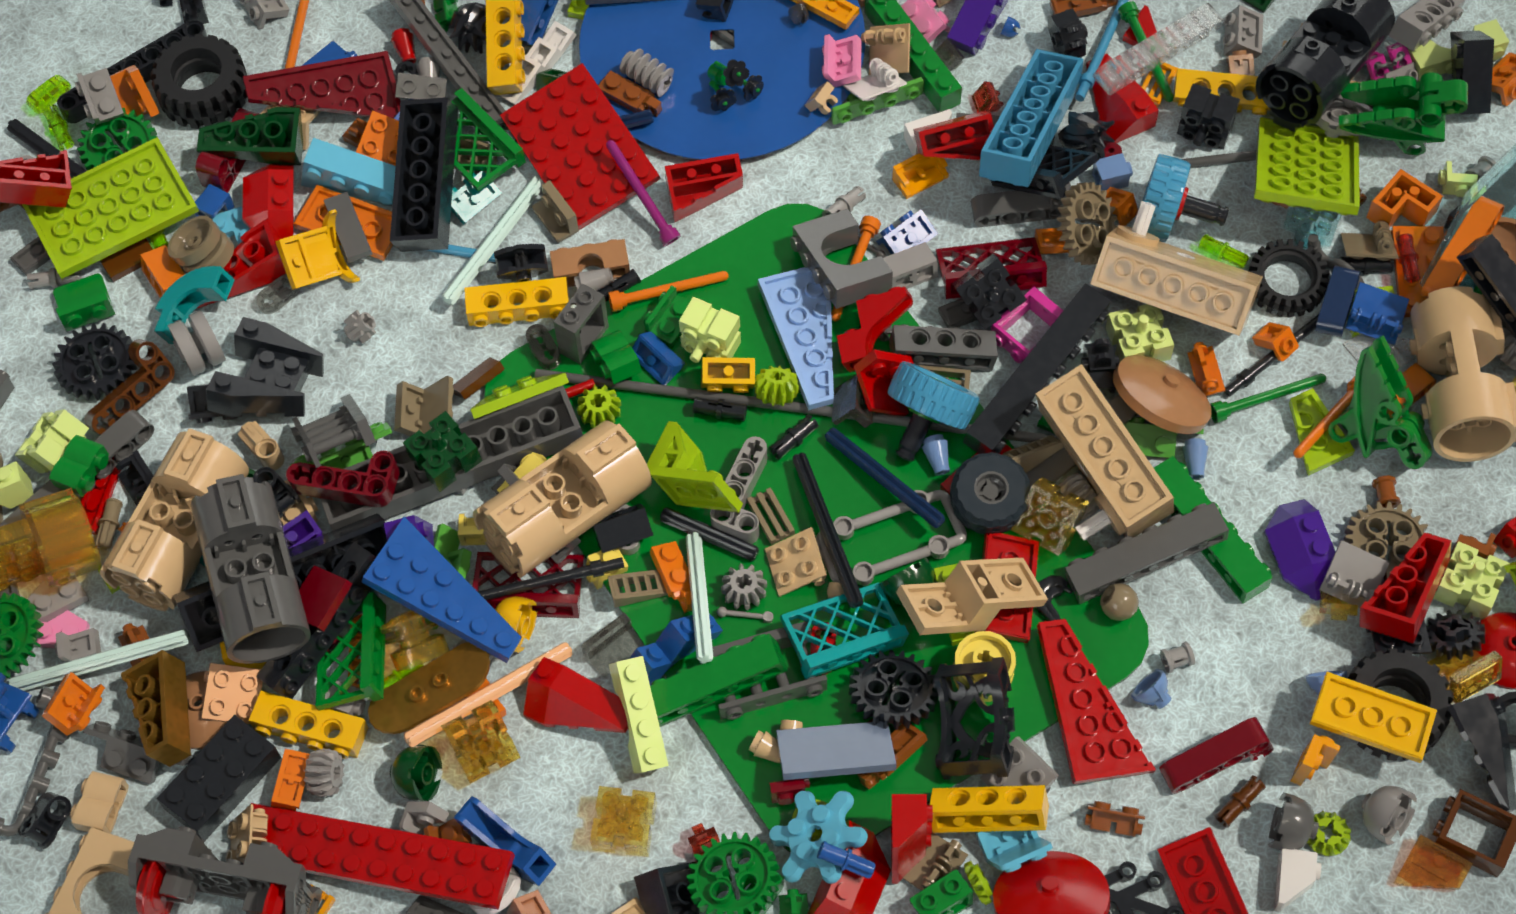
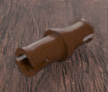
[1214,775,1266,828]

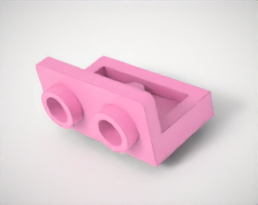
[901,0,951,43]
[822,34,861,87]

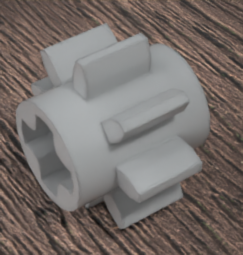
[344,310,376,344]

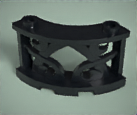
[933,657,1015,780]

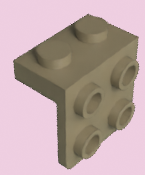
[394,376,454,436]

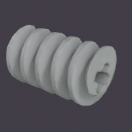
[620,48,674,97]

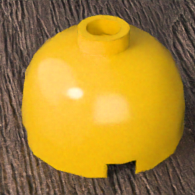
[495,596,537,653]

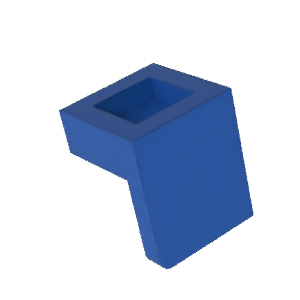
[195,184,235,218]

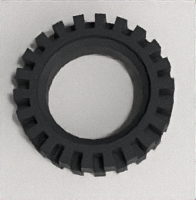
[1248,239,1330,318]

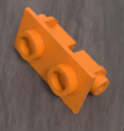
[1187,342,1226,396]

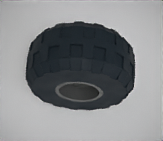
[950,452,1031,535]

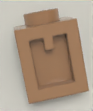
[1226,50,1255,76]

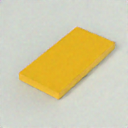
[1310,672,1437,763]

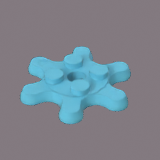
[769,791,868,884]

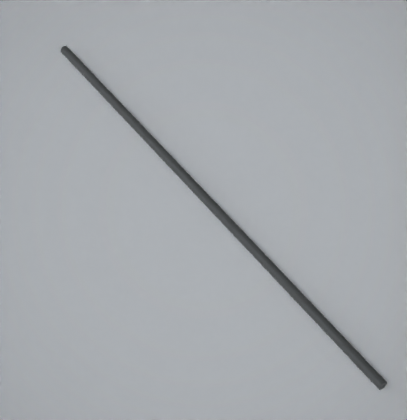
[535,369,1060,443]

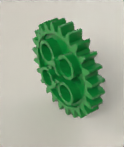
[77,108,158,171]
[0,593,44,678]
[687,832,781,914]

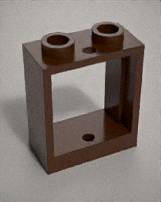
[1432,789,1516,877]

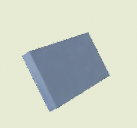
[776,721,896,780]

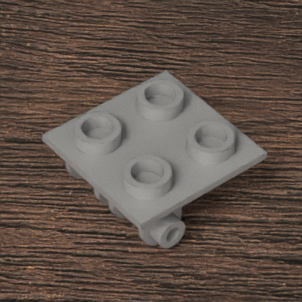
[1319,540,1390,608]

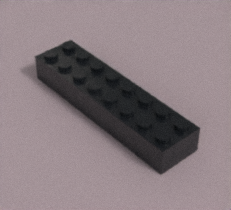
[173,513,387,652]

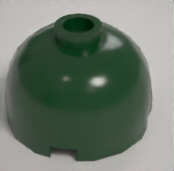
[879,557,935,606]
[390,745,442,801]

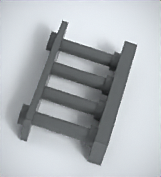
[290,394,376,468]
[712,621,827,720]

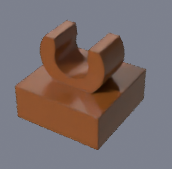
[342,118,367,148]

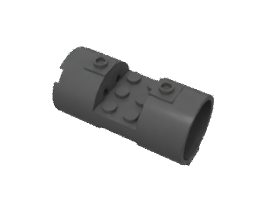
[190,474,311,664]

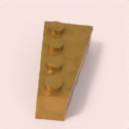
[120,650,191,767]

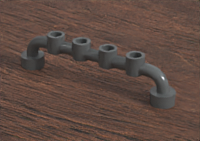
[0,686,67,837]

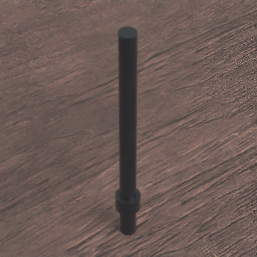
[1224,313,1320,397]
[477,557,625,600]

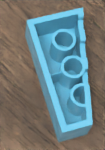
[301,138,396,205]

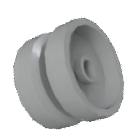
[167,310,226,376]

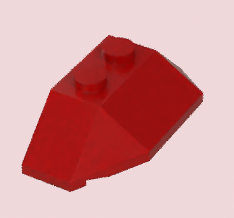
[242,164,294,239]
[808,820,891,914]

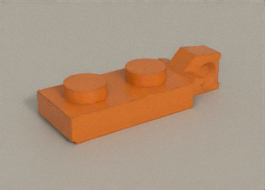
[650,541,692,613]

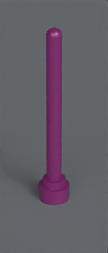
[606,140,681,247]

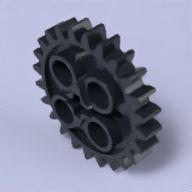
[52,323,138,401]
[849,650,939,730]

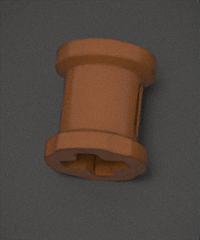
[1372,475,1401,509]

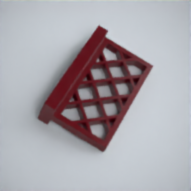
[935,237,1047,299]
[472,552,584,618]

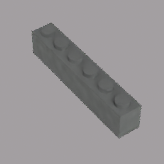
[1065,502,1229,605]

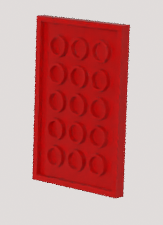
[500,63,661,230]

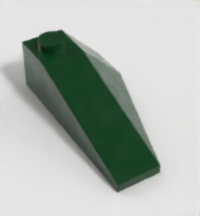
[196,107,303,165]

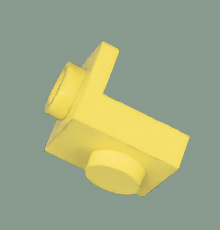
[586,548,628,590]

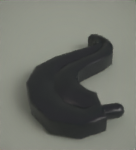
[1036,575,1073,621]

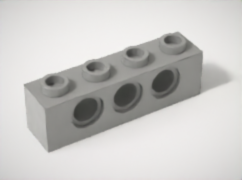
[1389,0,1465,51]

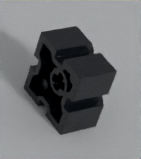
[1177,84,1240,150]
[952,254,1027,330]

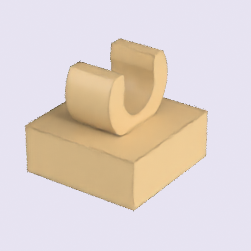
[804,81,838,115]

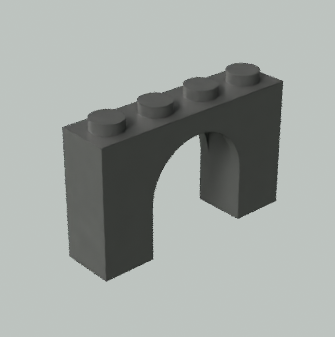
[790,209,893,309]

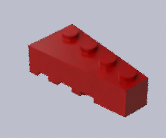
[1359,533,1452,643]

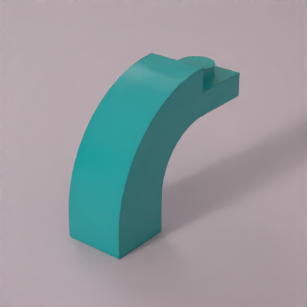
[154,266,235,344]

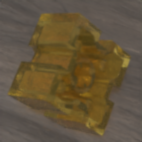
[1011,477,1090,556]
[441,700,521,784]
[590,786,657,857]

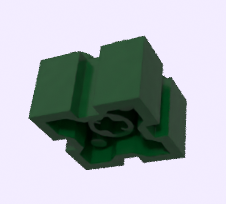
[403,411,482,492]

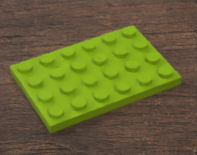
[1254,117,1360,216]
[22,137,199,279]

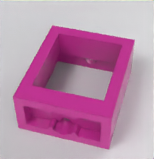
[991,287,1063,363]

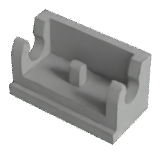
[883,242,938,289]

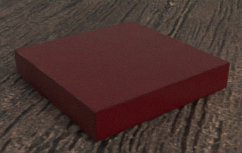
[299,565,352,632]

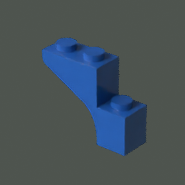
[629,614,723,686]
[454,796,557,886]

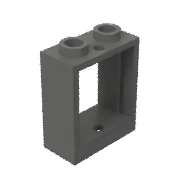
[553,283,609,364]

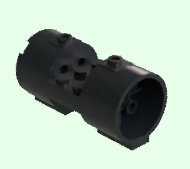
[1255,0,1395,132]

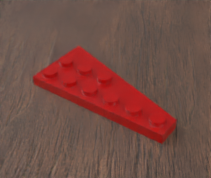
[1037,619,1156,784]

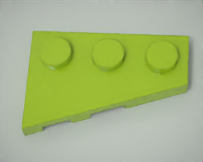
[1289,388,1355,476]

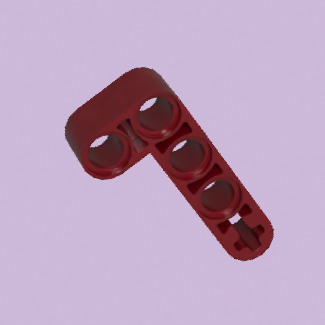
[195,108,259,193]
[286,451,399,507]
[1159,717,1274,794]

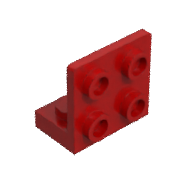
[854,349,914,416]

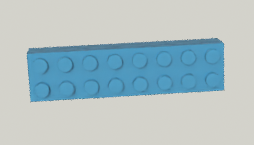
[979,49,1084,187]

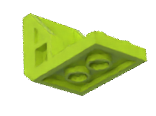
[647,421,743,513]

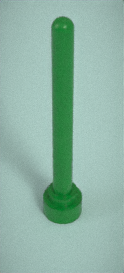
[1118,1,1174,102]
[1210,373,1327,424]

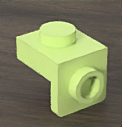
[1438,161,1478,197]

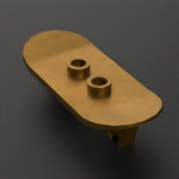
[368,642,490,734]

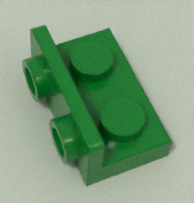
[644,285,690,349]
[910,870,973,914]

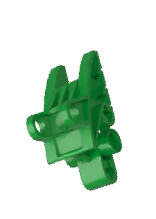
[1339,72,1468,155]
[1328,335,1433,469]

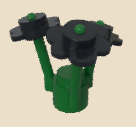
[707,59,764,111]

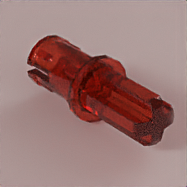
[1396,233,1420,283]

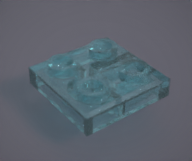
[1283,206,1342,249]

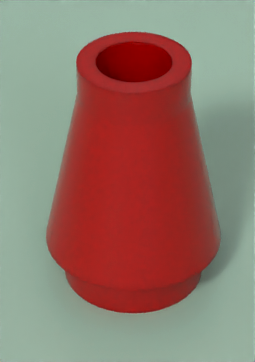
[391,28,417,63]

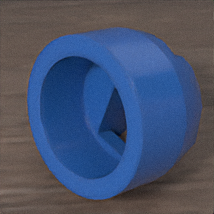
[1001,16,1021,38]

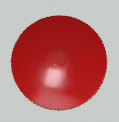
[993,851,1110,914]

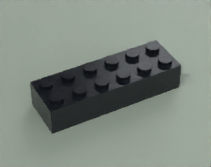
[390,97,458,252]

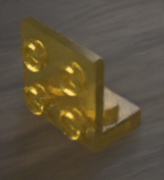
[1427,650,1502,704]

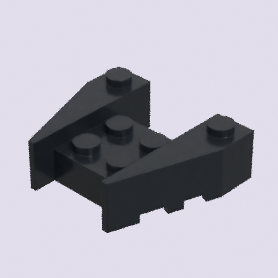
[206,317,324,417]

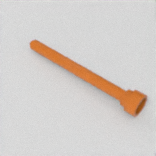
[284,0,309,69]
[831,216,881,321]
[608,271,729,312]
[1293,376,1355,458]

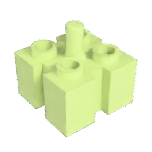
[679,297,741,363]
[1105,304,1174,362]
[15,409,89,473]
[1433,541,1509,620]

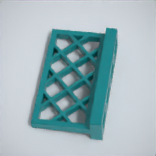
[780,582,909,680]

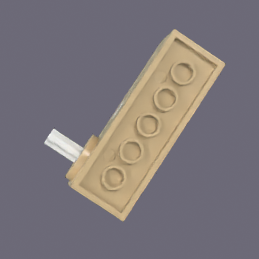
[1090,201,1263,336]
[1036,364,1174,541]

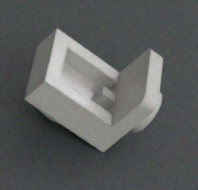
[55,628,101,662]

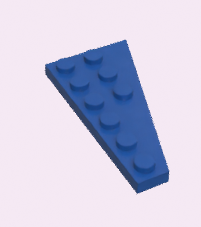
[362,516,522,663]

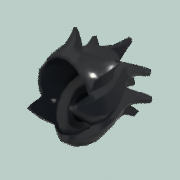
[449,1,486,54]
[1058,111,1115,158]

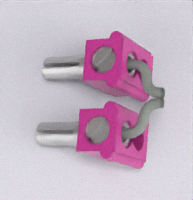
[1366,41,1412,80]

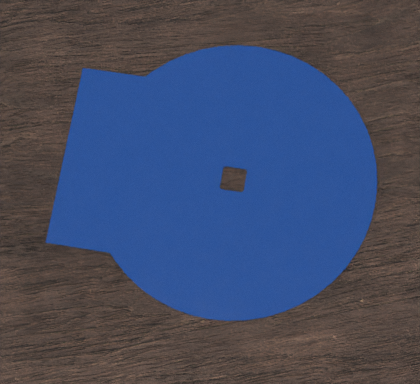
[579,0,865,160]

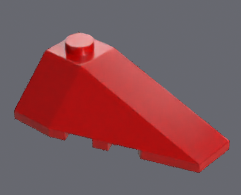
[523,657,628,733]

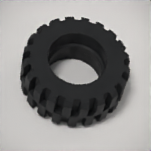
[151,34,247,129]
[1348,648,1454,761]

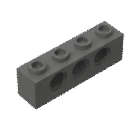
[889,324,998,371]

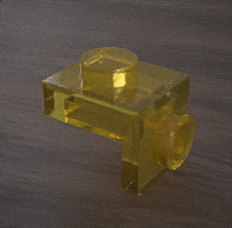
[1319,591,1358,621]

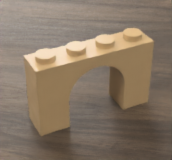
[46,827,134,914]

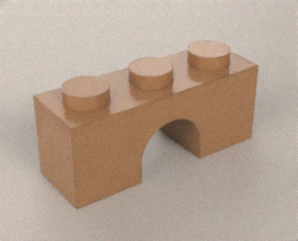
[550,239,630,287]

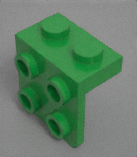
[53,273,116,332]

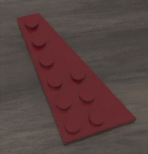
[243,51,401,119]

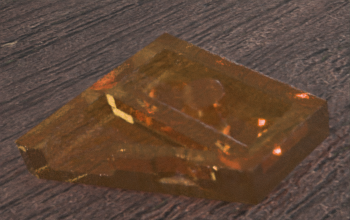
[1394,834,1473,890]

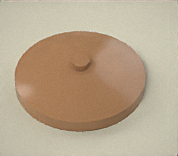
[1113,355,1212,434]

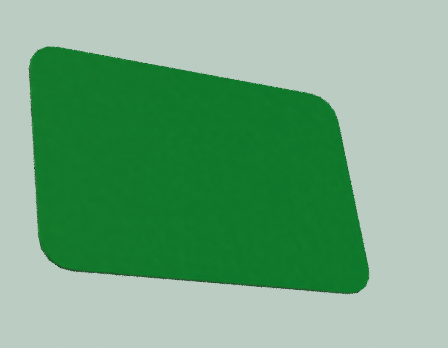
[484,204,1149,852]

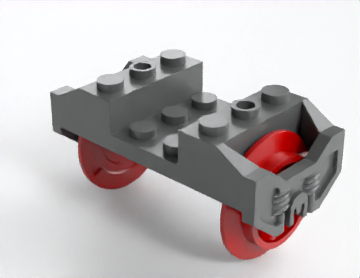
[128,826,323,914]

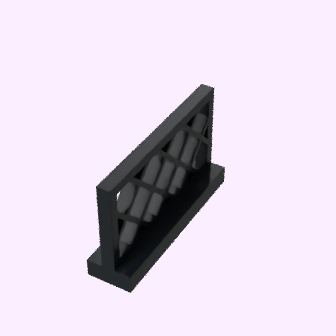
[990,145,1099,199]

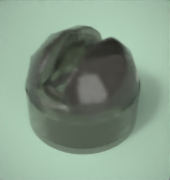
[788,4,809,25]

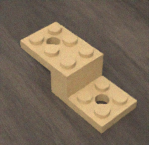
[896,558,1048,635]

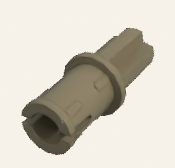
[95,498,123,550]

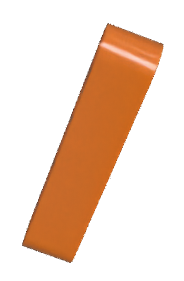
[1421,195,1505,299]

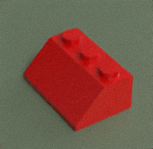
[891,794,933,884]

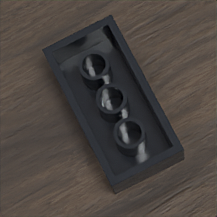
[156,714,281,842]

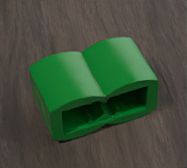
[589,330,642,384]
[49,435,109,498]

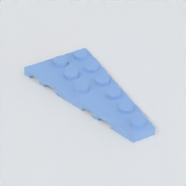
[757,267,834,410]

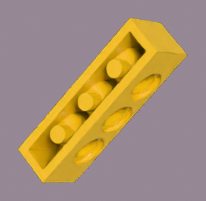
[486,0,525,95]
[1173,68,1269,115]
[464,277,569,327]
[248,691,369,759]
[930,785,1049,833]

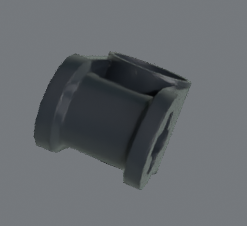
[253,467,302,519]
[19,792,71,849]

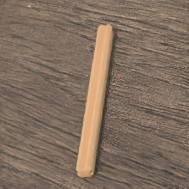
[404,642,572,747]

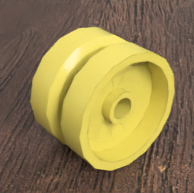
[953,631,1016,702]

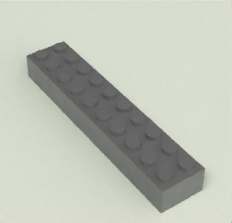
[320,385,583,531]

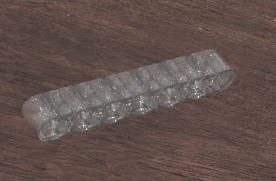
[1093,3,1225,95]

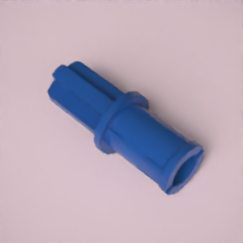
[817,841,875,879]

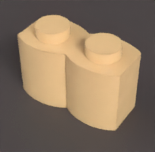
[70,771,129,834]

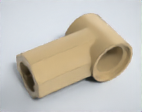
[238,421,284,470]

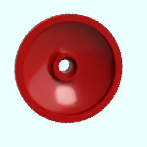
[1470,612,1516,690]

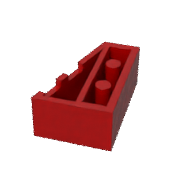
[913,111,994,160]

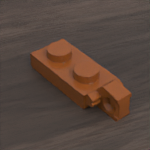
[1049,0,1118,17]
[598,70,662,117]
[857,723,928,789]

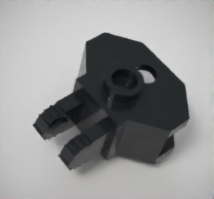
[1048,8,1088,58]
[494,244,548,282]
[1081,338,1120,393]

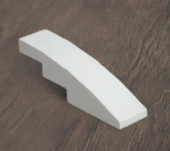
[499,21,576,105]

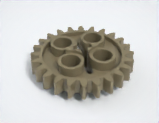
[1057,182,1118,265]
[1343,501,1432,582]

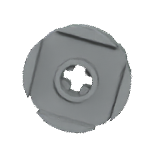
[1316,101,1363,138]

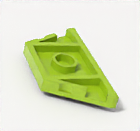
[470,373,569,419]

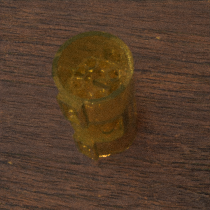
[0,488,102,591]

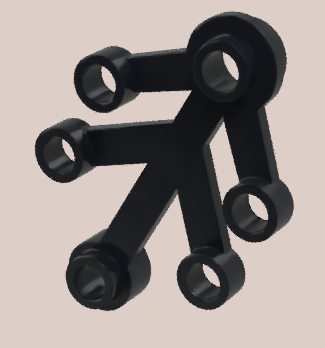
[1105,861,1185,914]

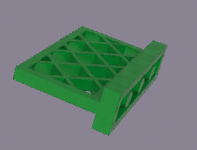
[451,88,526,192]
[315,592,386,710]

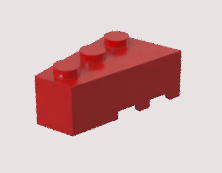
[0,150,72,208]
[665,153,743,223]

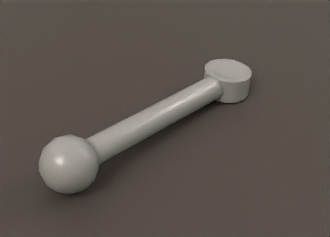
[717,607,773,623]

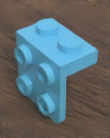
[975,830,1053,873]

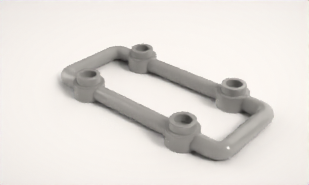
[816,490,967,586]

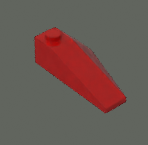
[1086,53,1159,143]
[197,219,286,308]

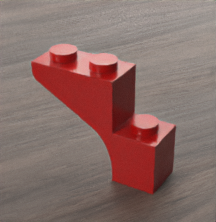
[837,286,913,373]

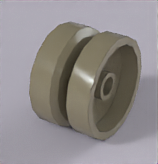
[167,216,234,273]

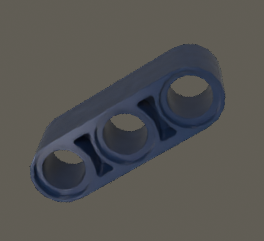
[1315,265,1361,338]

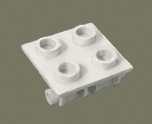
[843,58,907,101]

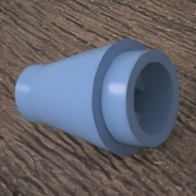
[922,434,950,476]
[1182,438,1209,479]

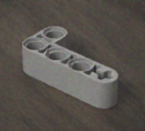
[710,436,767,544]

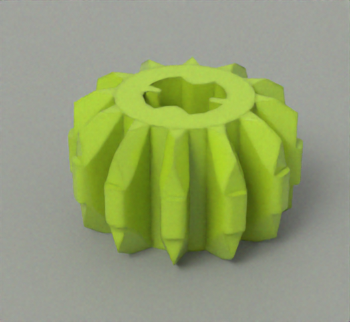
[754,366,799,406]
[577,384,621,428]

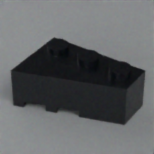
[1450,30,1494,115]

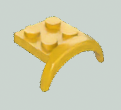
[275,209,360,290]

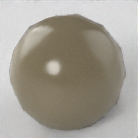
[1100,583,1139,621]

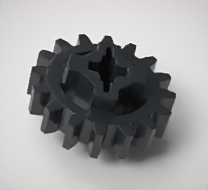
[1426,610,1486,660]

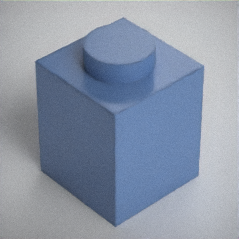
[1092,153,1133,191]

